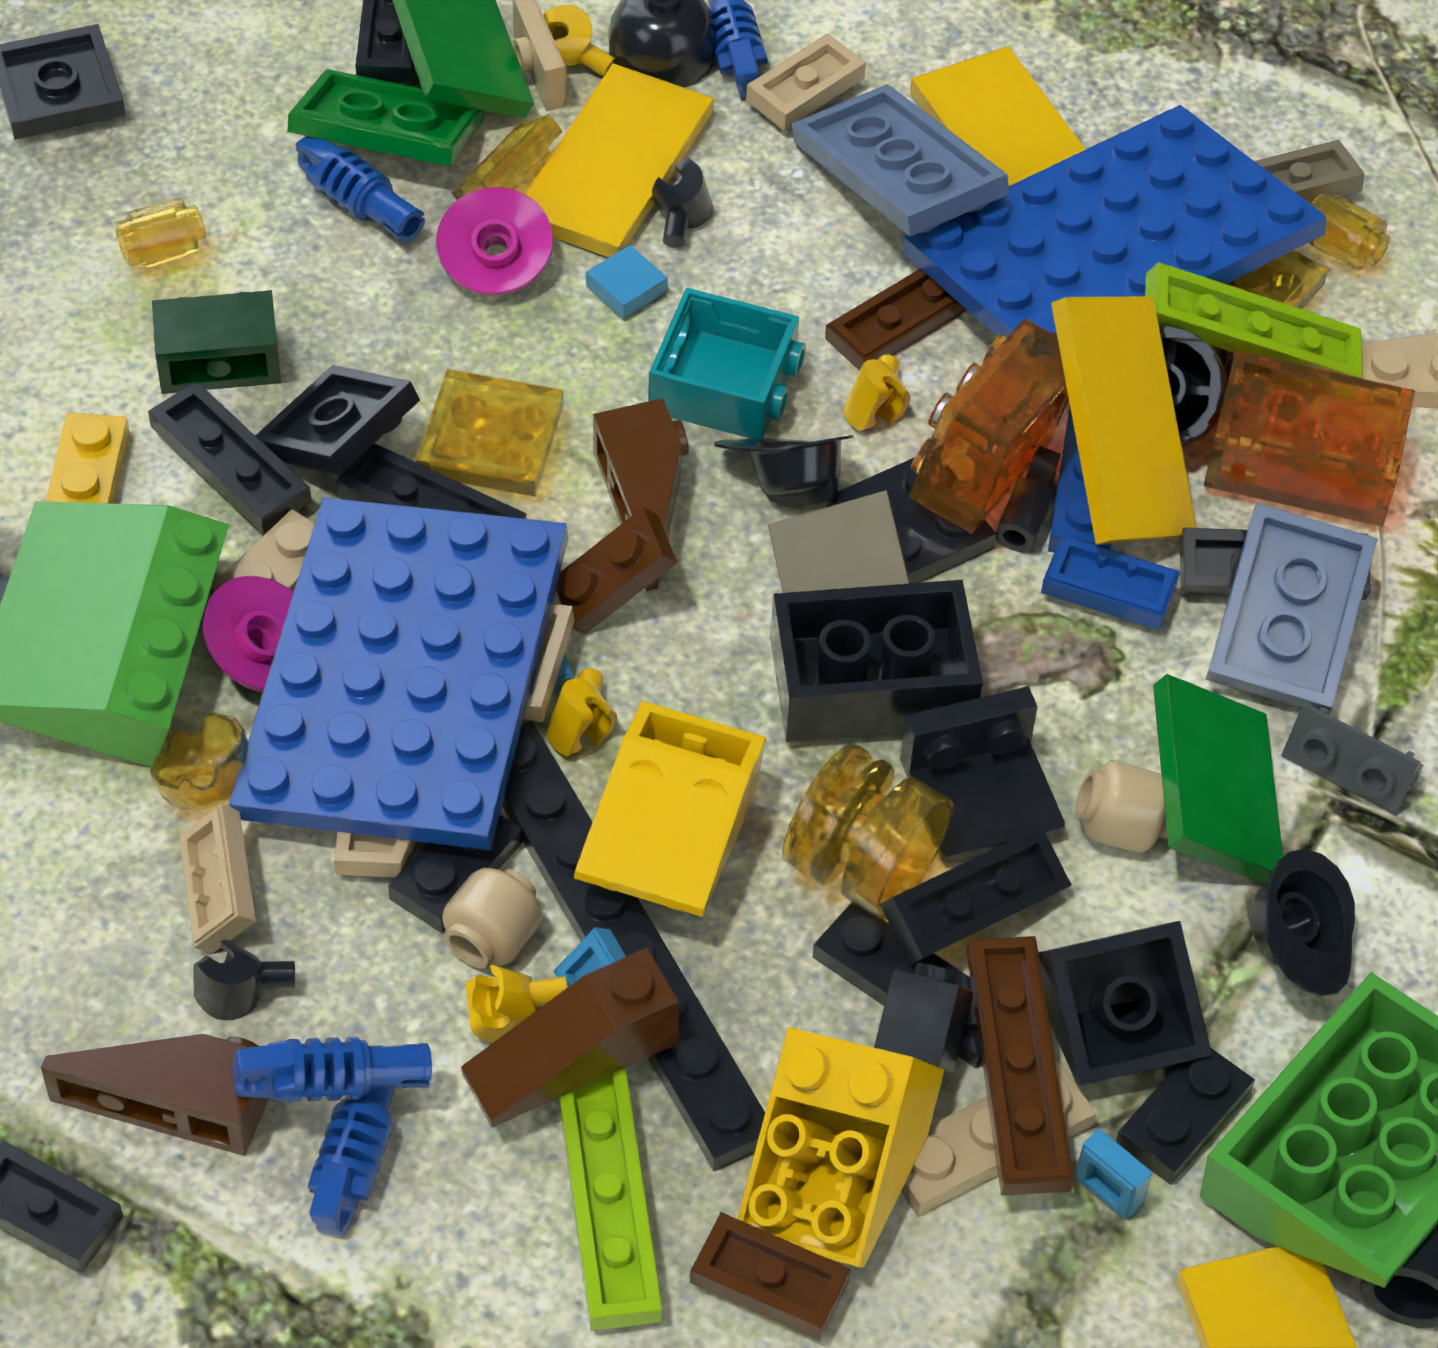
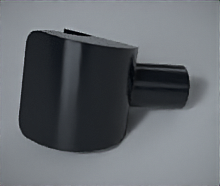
[652,157,713,248]
[193,940,295,1020]

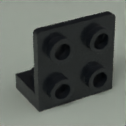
[900,686,1065,863]

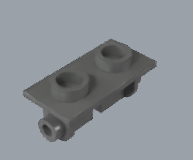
[1281,703,1424,815]

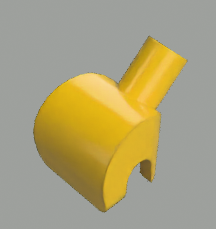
[544,5,615,77]
[843,355,911,431]
[546,668,617,757]
[466,965,567,1043]

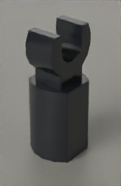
[996,446,1061,552]

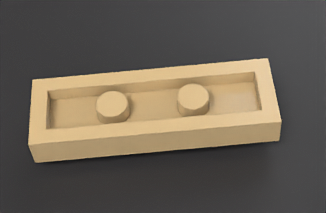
[901,1060,1096,1217]

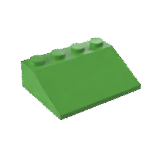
[0,501,229,769]
[1199,972,1438,1288]

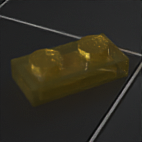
[451,114,563,200]

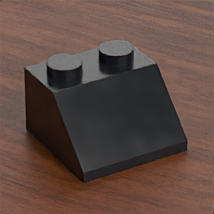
[1038,921,1212,1086]

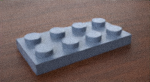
[792,84,1009,237]

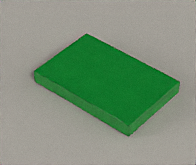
[392,0,534,119]
[287,69,485,167]
[1153,674,1283,884]

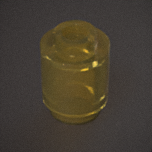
[1309,193,1390,271]
[114,196,206,268]

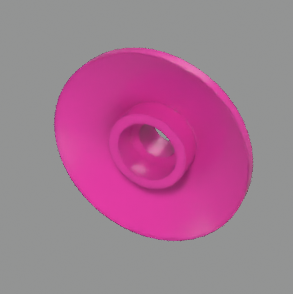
[436,187,553,296]
[202,576,294,693]

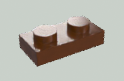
[556,507,677,634]
[690,1212,851,1341]

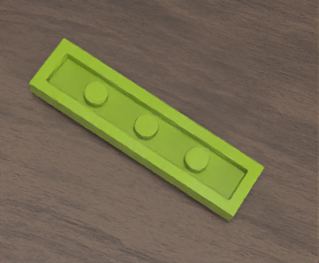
[1145,262,1362,389]
[558,1067,662,1331]

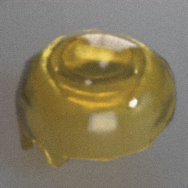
[150,712,248,811]

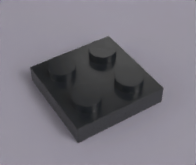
[0,24,126,140]
[255,365,420,476]
[827,450,997,583]

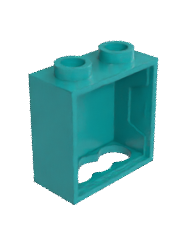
[648,287,806,439]

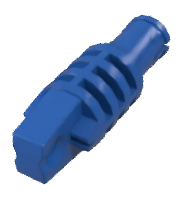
[708,0,768,98]
[296,136,425,243]
[232,1036,432,1103]
[308,1088,395,1237]

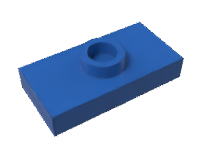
[1041,535,1180,630]

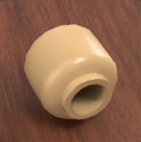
[1075,760,1167,854]
[442,868,543,969]

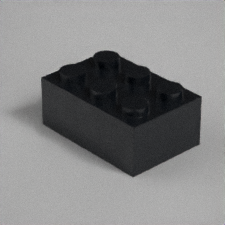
[770,579,983,742]

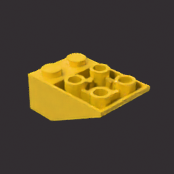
[574,701,767,917]
[737,1027,944,1268]

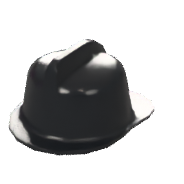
[714,435,854,507]
[1250,849,1355,997]

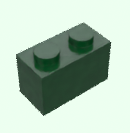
[152,290,281,394]

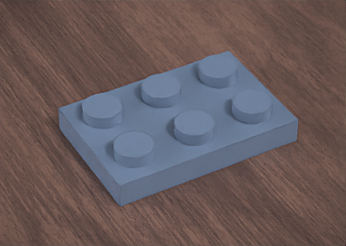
[1205,503,1378,715]

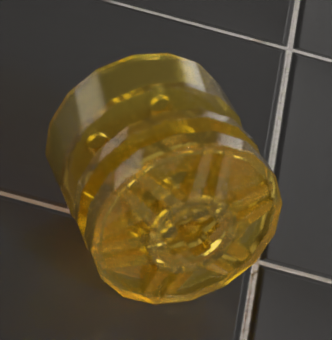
[782,743,953,920]

